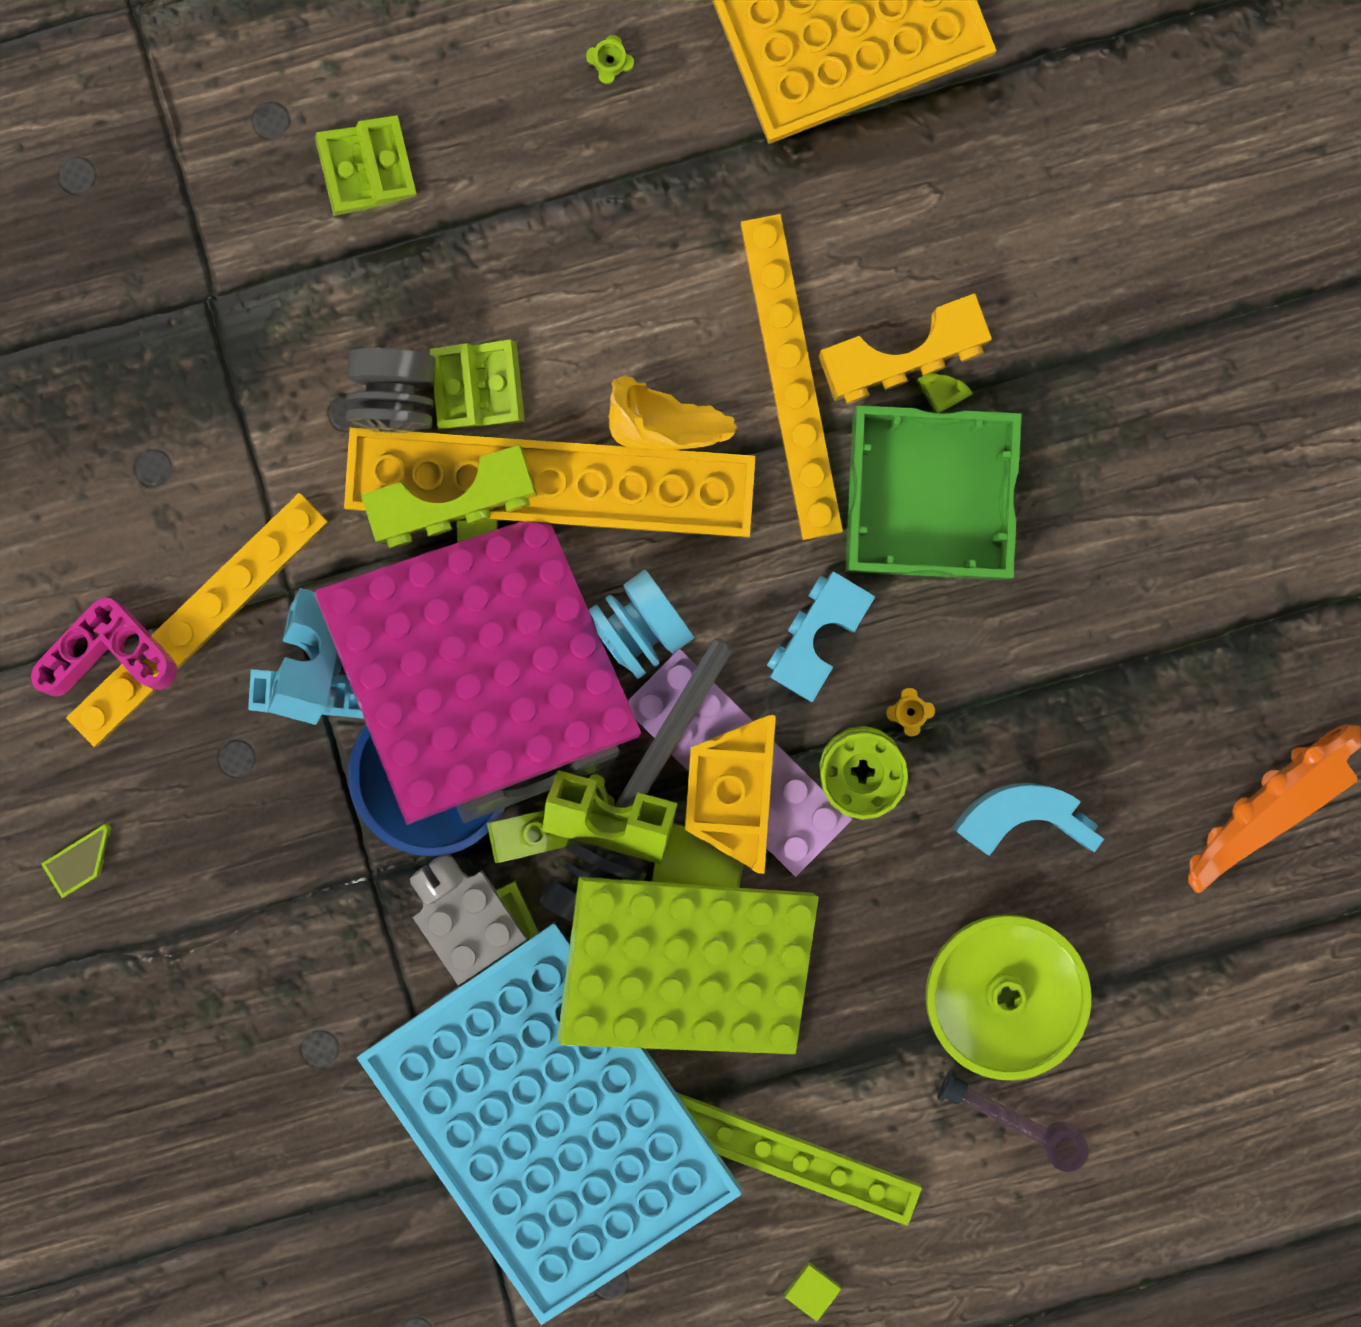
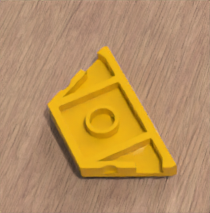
[685,715,776,874]

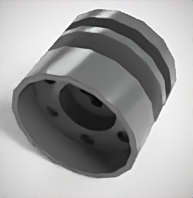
[345,348,436,433]

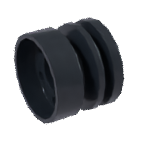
[540,839,646,922]

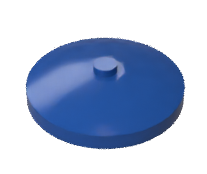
[348,724,505,856]

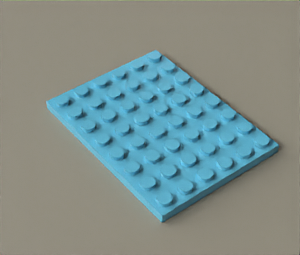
[356,920,743,1325]

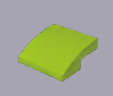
[315,115,417,216]
[430,339,525,430]
[652,823,744,888]

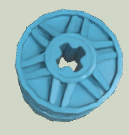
[588,569,694,679]

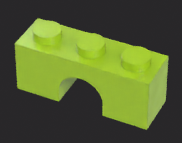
[542,770,677,864]

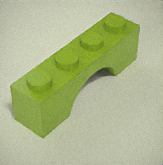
[361,445,537,549]

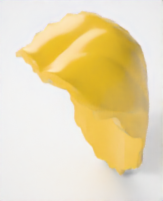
[609,375,738,451]

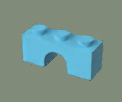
[767,571,875,702]
[267,588,342,725]

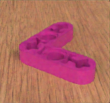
[31,598,177,697]

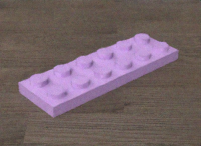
[628,649,852,877]

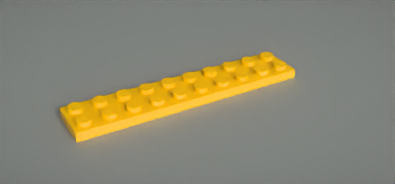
[344,428,756,538]

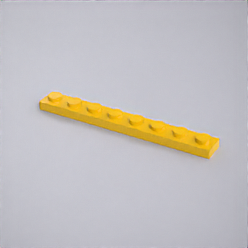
[740,214,843,541]
[66,493,330,747]

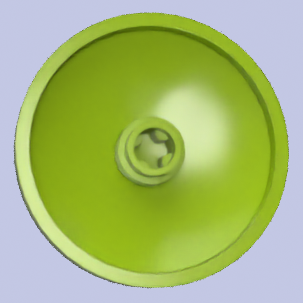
[926,914,1092,1080]

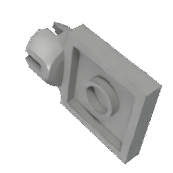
[410,854,527,985]

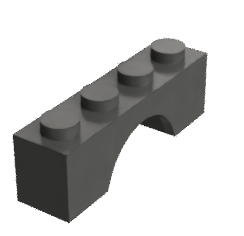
[456,745,619,824]

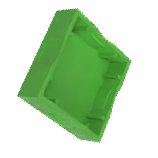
[845,405,1022,580]

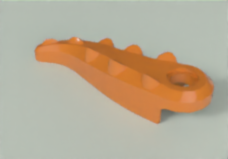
[1188,724,1361,893]

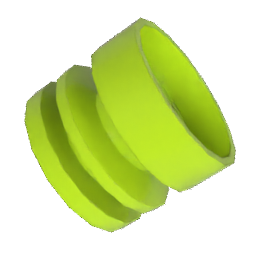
[819,726,908,820]

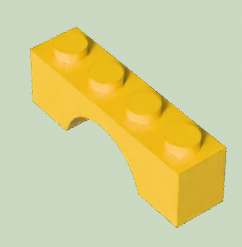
[818,293,992,404]

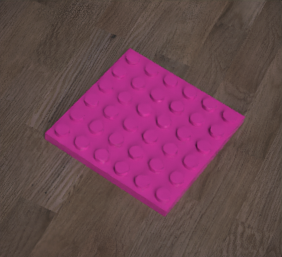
[315,521,641,824]

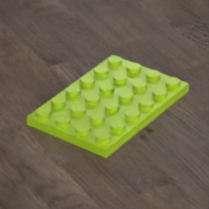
[557,877,819,1054]

